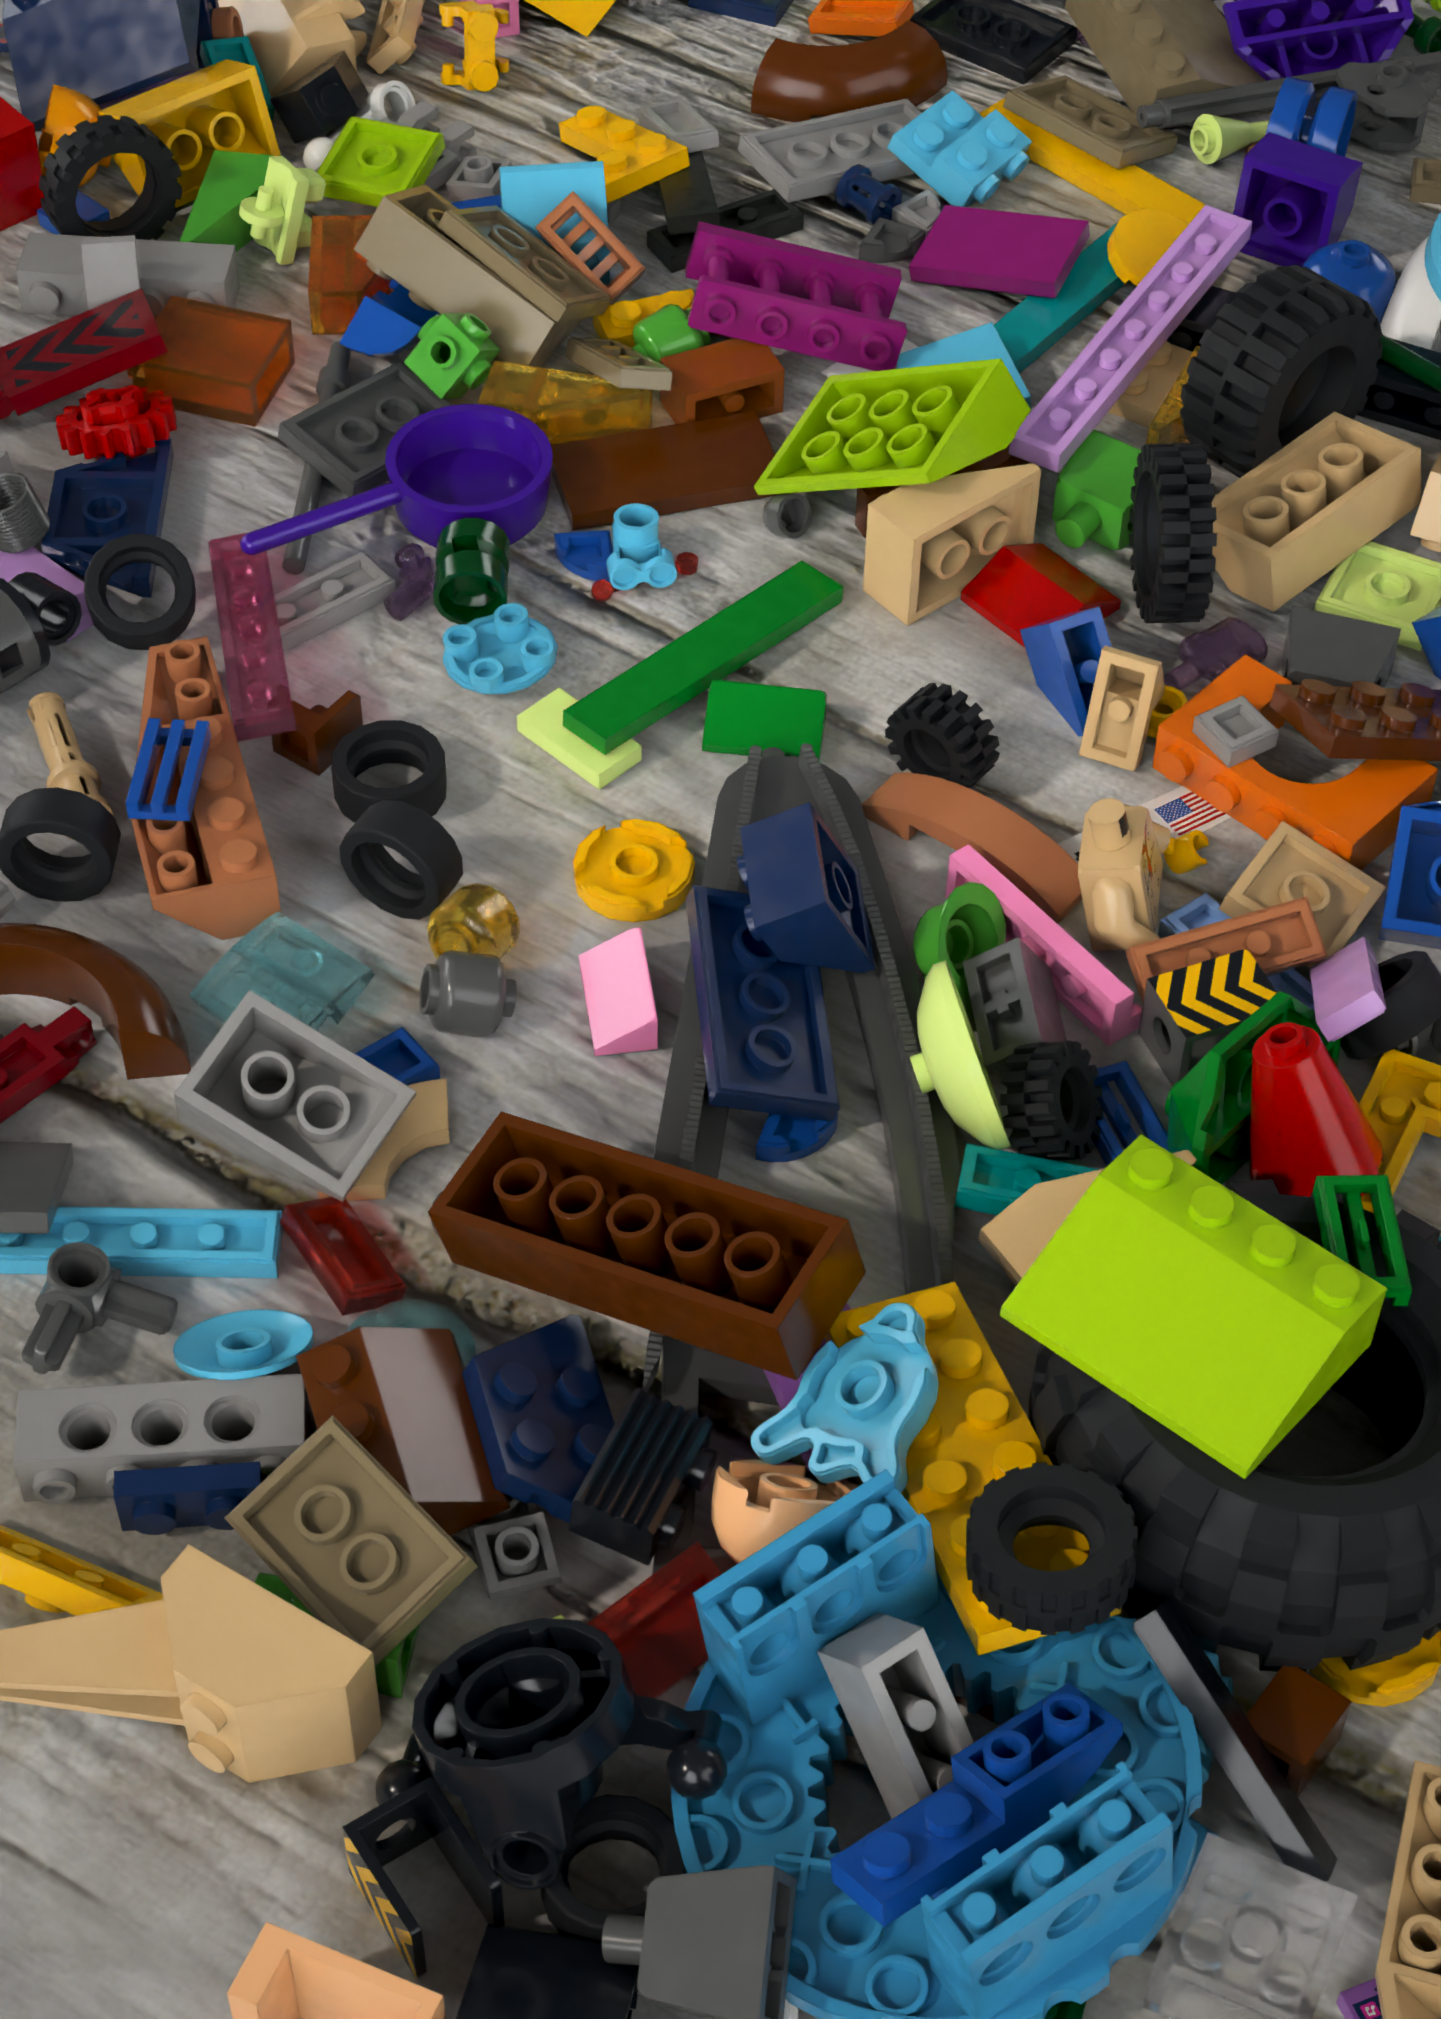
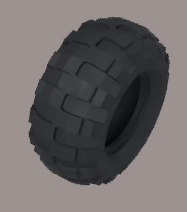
[1029,1179,1441,1672]

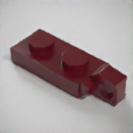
[0,1006,97,1124]

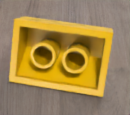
[98,59,281,208]

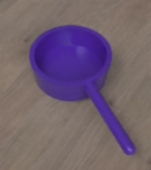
[240,404,553,555]

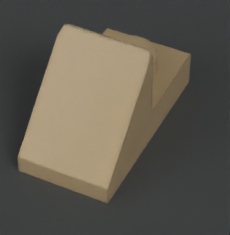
[1079,646,1165,772]

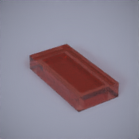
[280,1197,407,1316]

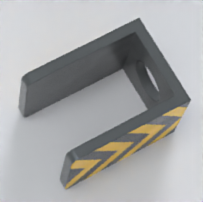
[1138,950,1277,1087]

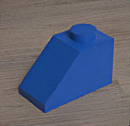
[1020,606,1112,737]

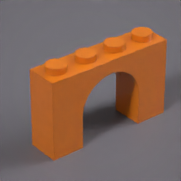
[1152,654,1438,871]

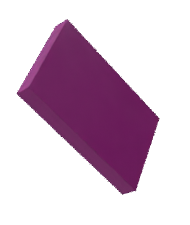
[909,205,1090,298]

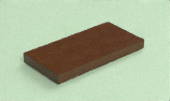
[551,411,776,530]

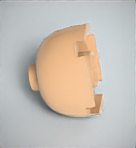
[711,1460,858,1564]

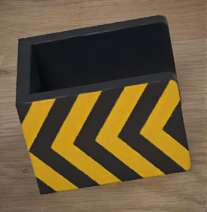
[342,1776,505,1978]

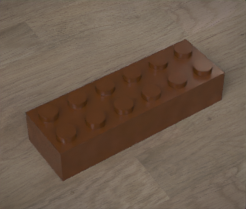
[428,1112,866,1381]

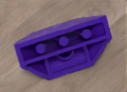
[1222,0,1414,81]

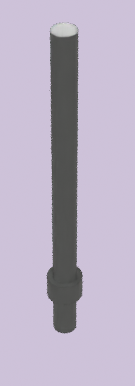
[282,341,352,575]

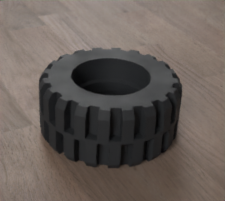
[1180,265,1383,478]

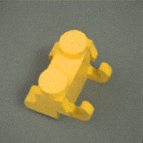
[439,1,509,92]

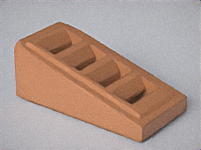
[535,191,645,305]

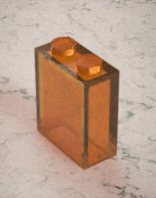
[127,296,295,427]

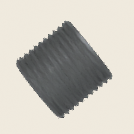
[0,472,50,553]

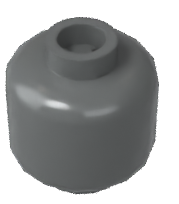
[419,950,517,1037]

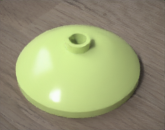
[910,960,1012,1150]

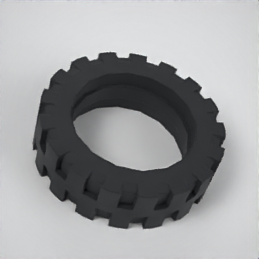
[39,115,182,240]

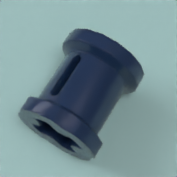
[835,164,903,226]

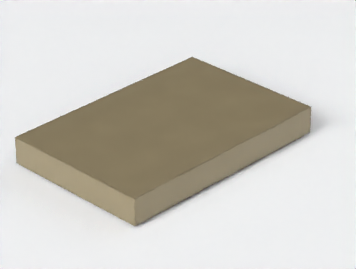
[1003,75,1178,169]
[437,205,612,323]
[224,1415,478,1666]

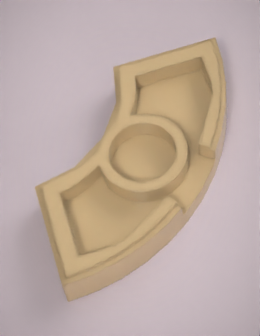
[318,1079,450,1203]

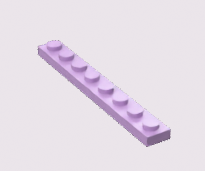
[1008,205,1253,473]

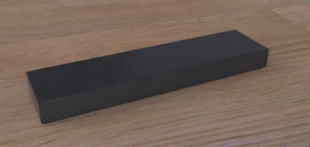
[1133,1596,1337,1893]

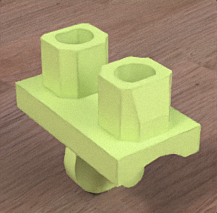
[239,156,326,265]

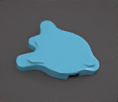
[751,1303,939,1493]

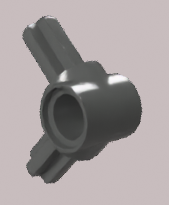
[22,1242,178,1374]

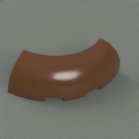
[751,20,948,122]
[0,923,191,1080]

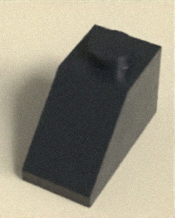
[270,50,369,144]

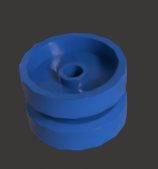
[1266,77,1358,157]

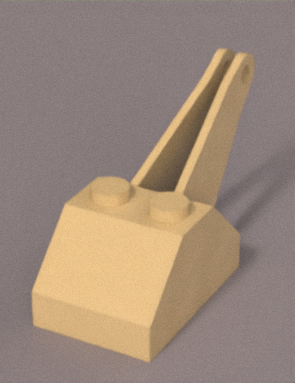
[0,1544,382,1783]

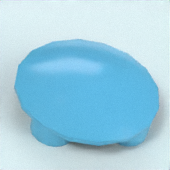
[443,603,558,694]

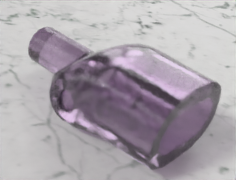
[1164,617,1268,691]

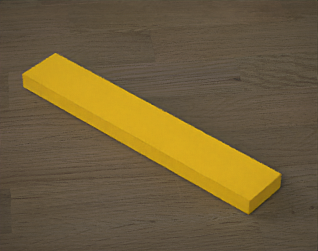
[979,98,1206,225]

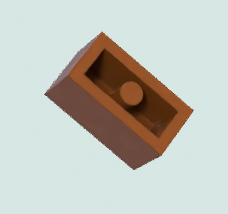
[660,338,785,424]

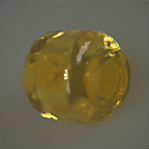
[427,883,520,959]

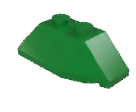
[1165,991,1341,1184]

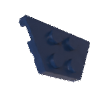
[41,438,174,598]
[462,1315,615,1523]

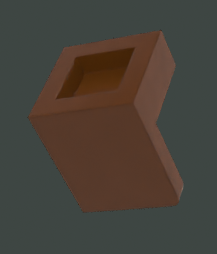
[268,690,363,776]
[1246,1666,1352,1797]

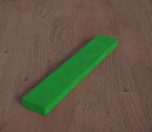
[563,560,844,755]

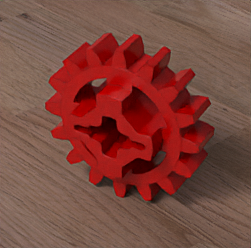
[55,385,177,460]

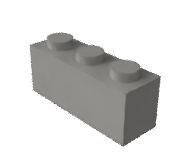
[817,1612,974,1819]

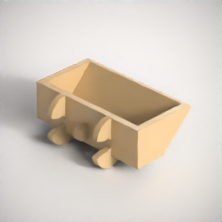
[218,0,367,98]

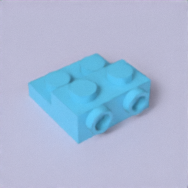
[887,90,1032,207]

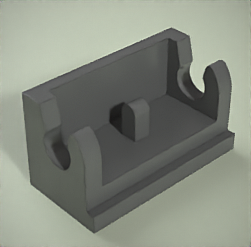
[963,937,1067,1074]

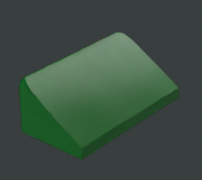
[702,680,827,762]

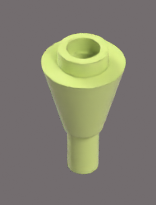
[1190,114,1269,164]

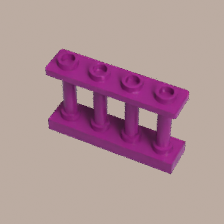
[685,221,907,371]

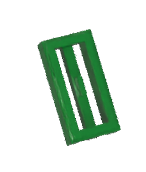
[1313,1175,1412,1306]

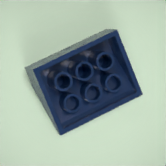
[2,0,200,130]

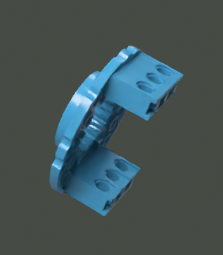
[671,1469,1203,2019]

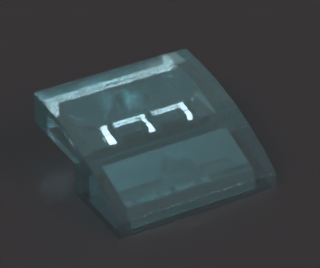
[189,912,375,1031]

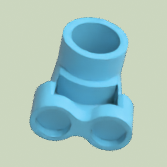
[606,503,677,590]

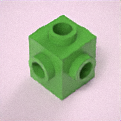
[404,312,501,399]

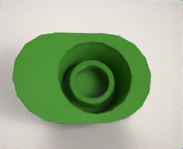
[913,882,1006,1032]

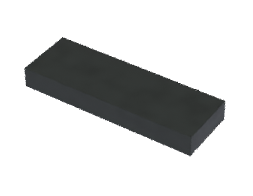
[656,151,720,235]
[647,189,804,273]

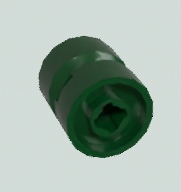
[433,518,510,625]

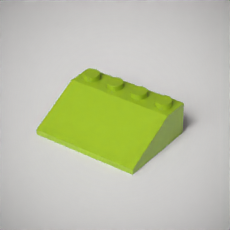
[753,358,1031,495]
[1000,1134,1387,1479]

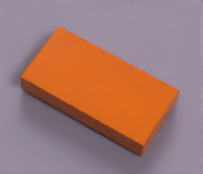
[808,0,914,37]

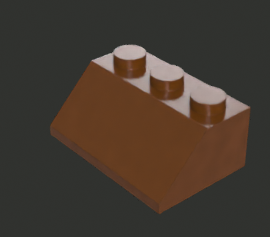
[296,1326,511,1536]

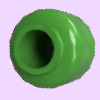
[632,304,711,363]

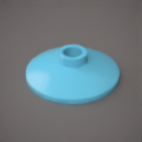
[173,1309,314,1380]

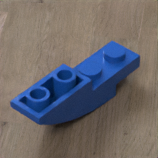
[830,1682,1123,1927]

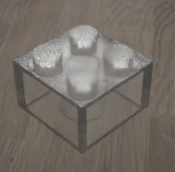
[1143,1833,1358,2019]

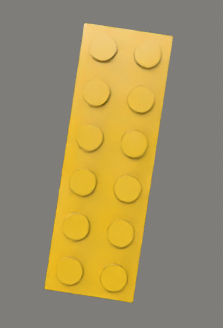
[824,1281,1121,1656]

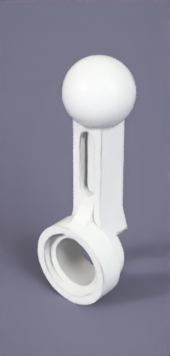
[303,80,416,171]

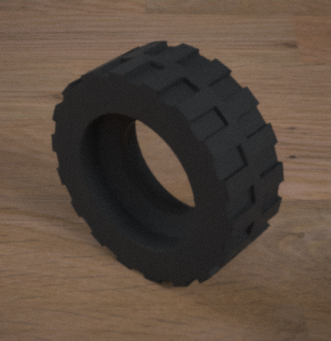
[966,1462,1137,1635]

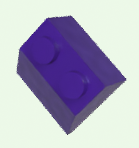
[1233,132,1363,267]

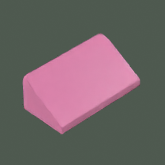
[579,927,658,1056]

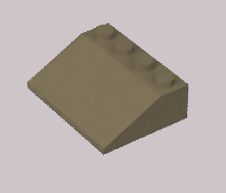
[1064,0,1266,129]

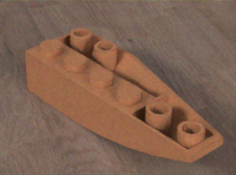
[131,636,283,940]

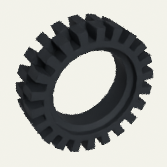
[1129,443,1217,623]

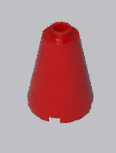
[1249,1022,1384,1197]

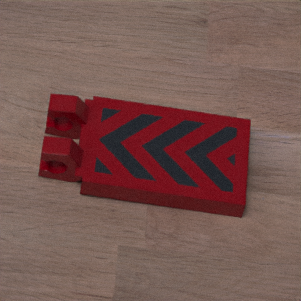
[0,288,168,420]

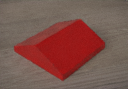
[960,543,1121,648]

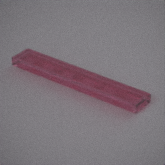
[208,532,297,742]

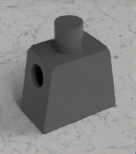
[1282,606,1401,688]
[602,1865,797,2019]

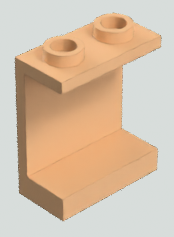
[227,1922,446,2019]

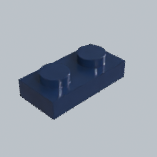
[113,1461,263,1535]

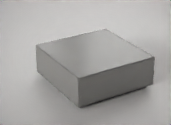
[1192,695,1279,768]

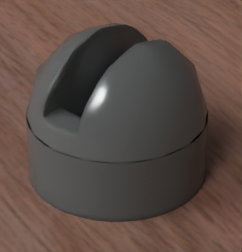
[762,493,812,538]

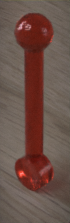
[591,552,698,601]

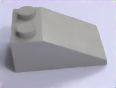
[174,990,416,1202]

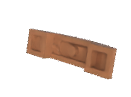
[861,772,1082,924]

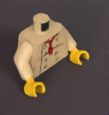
[1078,798,1209,951]

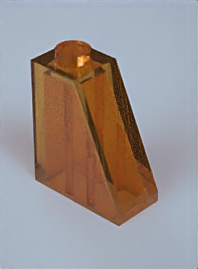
[308,215,393,335]

